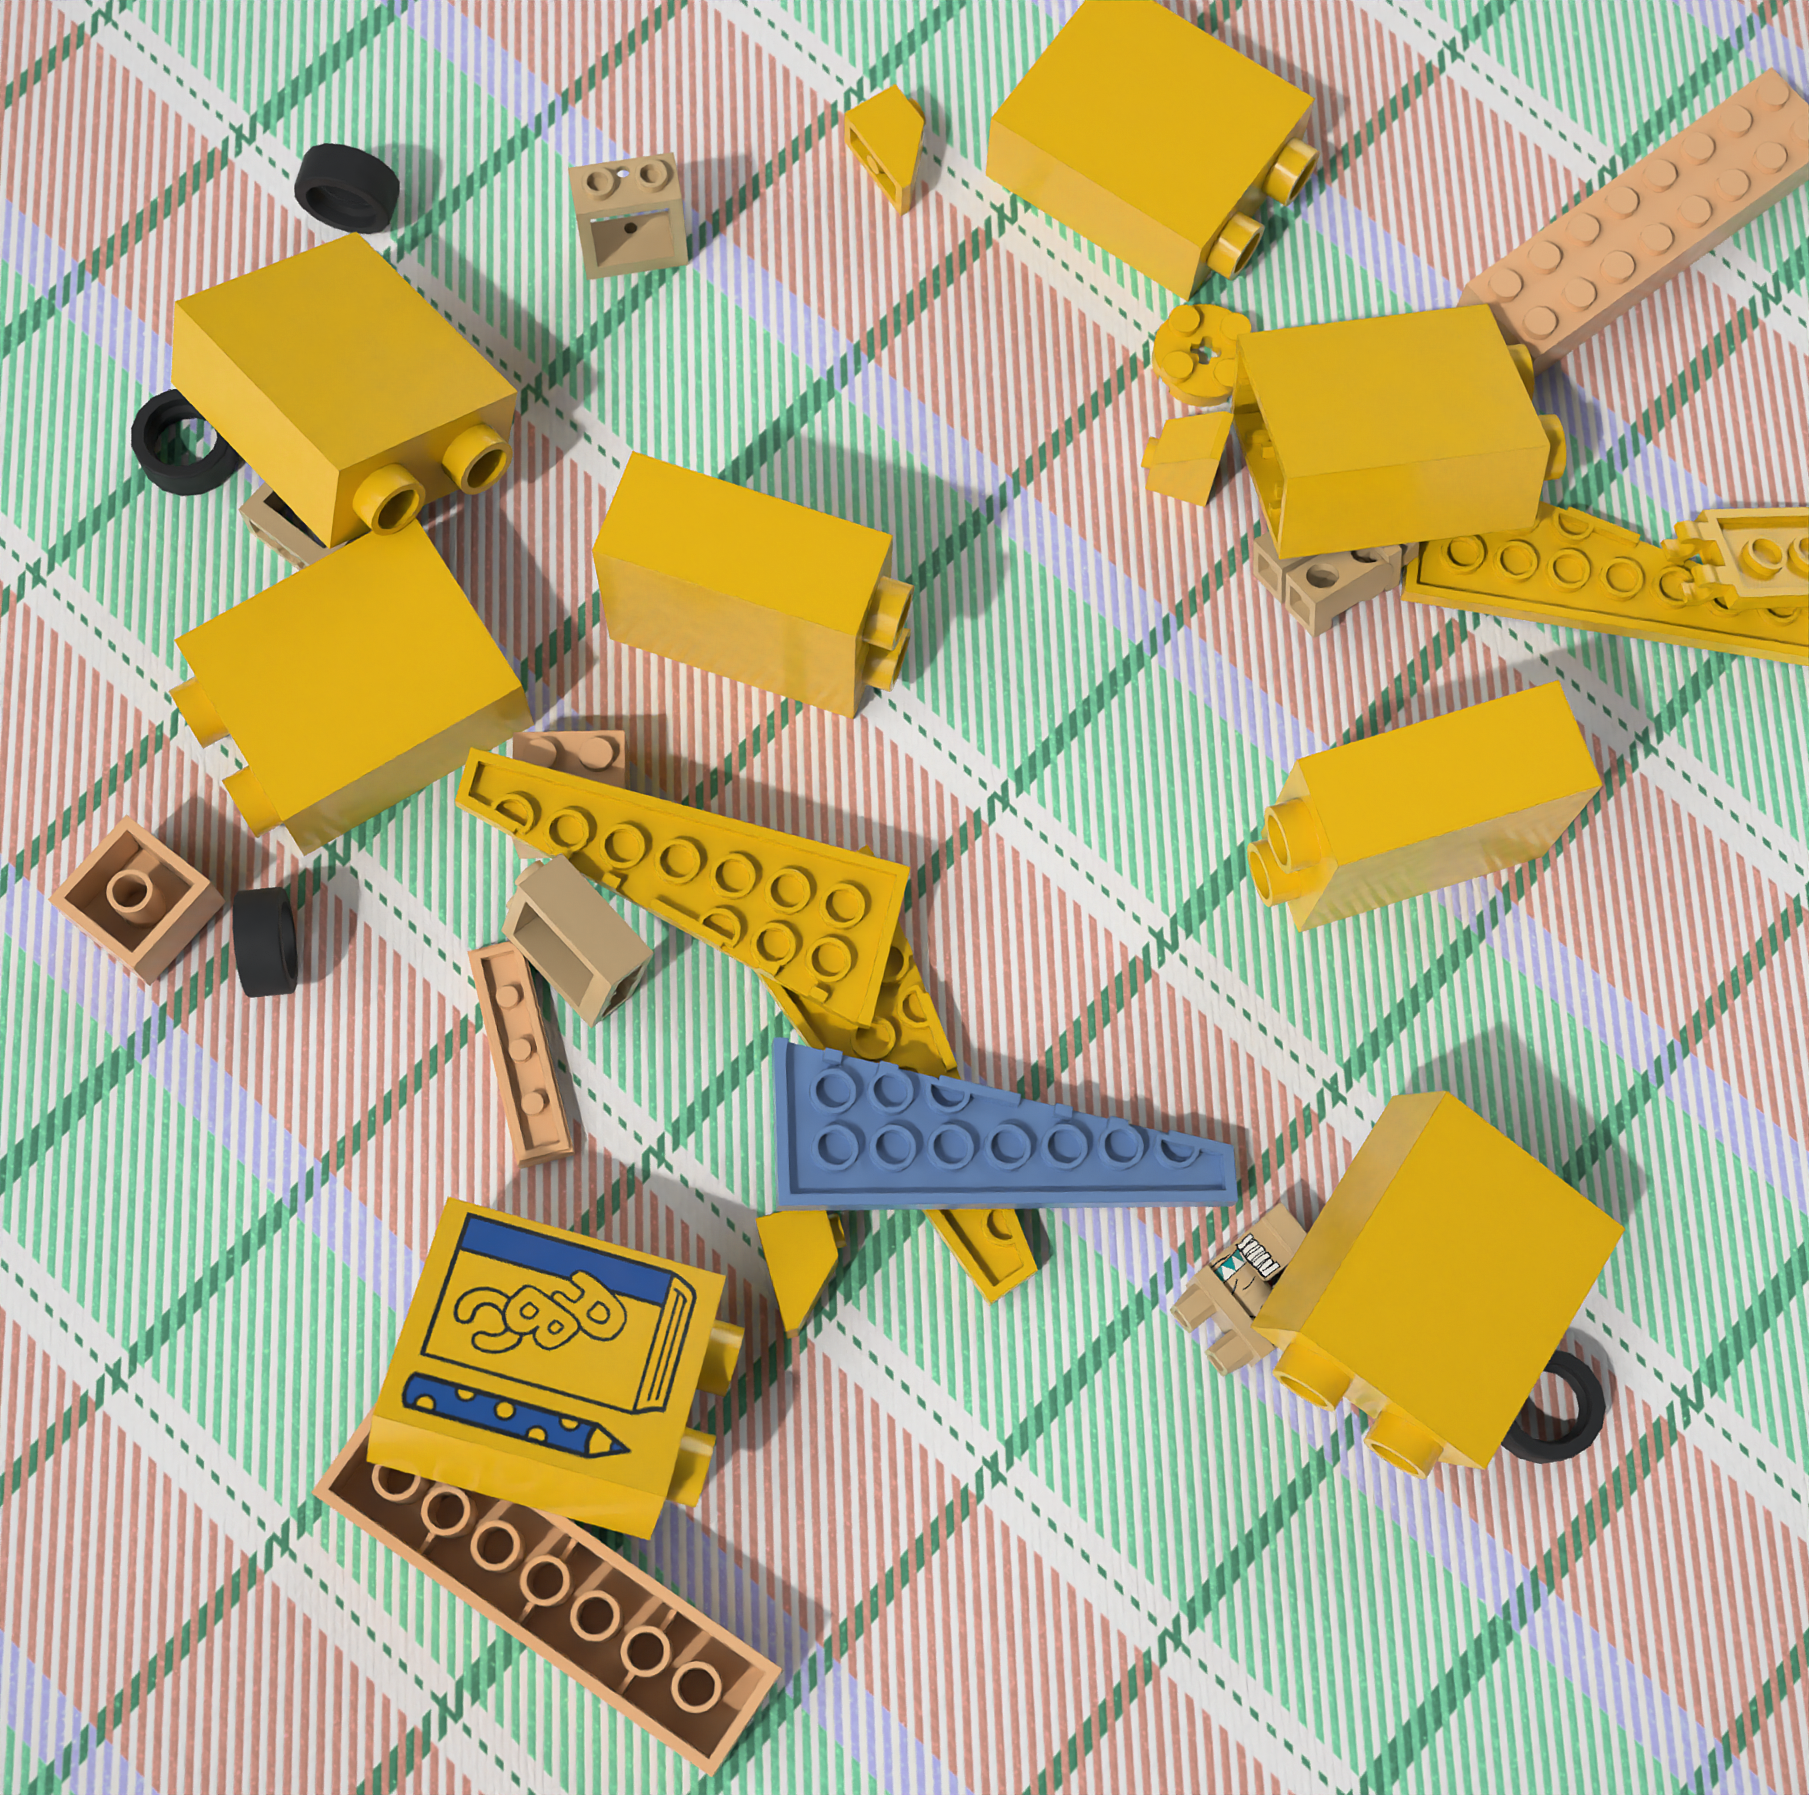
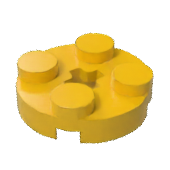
[1151,304,1252,407]

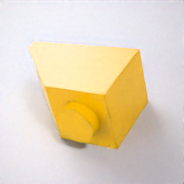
[844,84,926,216]
[1140,411,1235,507]
[755,1210,847,1339]

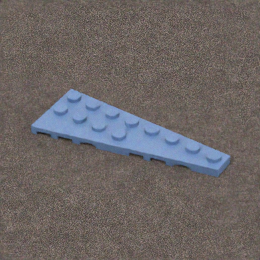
[771,1038,1238,1211]

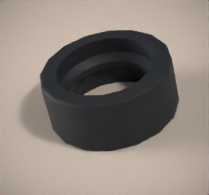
[294,143,400,234]
[131,389,240,496]
[232,887,298,998]
[1501,1350,1606,1464]

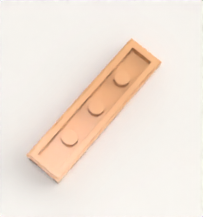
[467,941,575,1169]

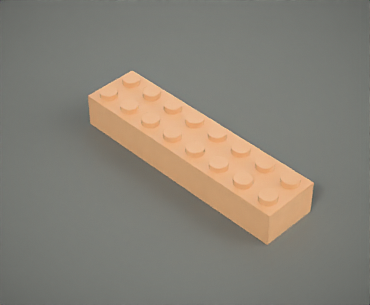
[1456,67,1809,378]
[311,1403,784,1777]

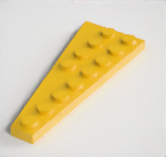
[1400,500,1809,666]
[455,747,911,1029]
[754,844,1038,1306]

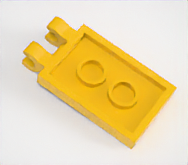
[1660,507,1809,610]

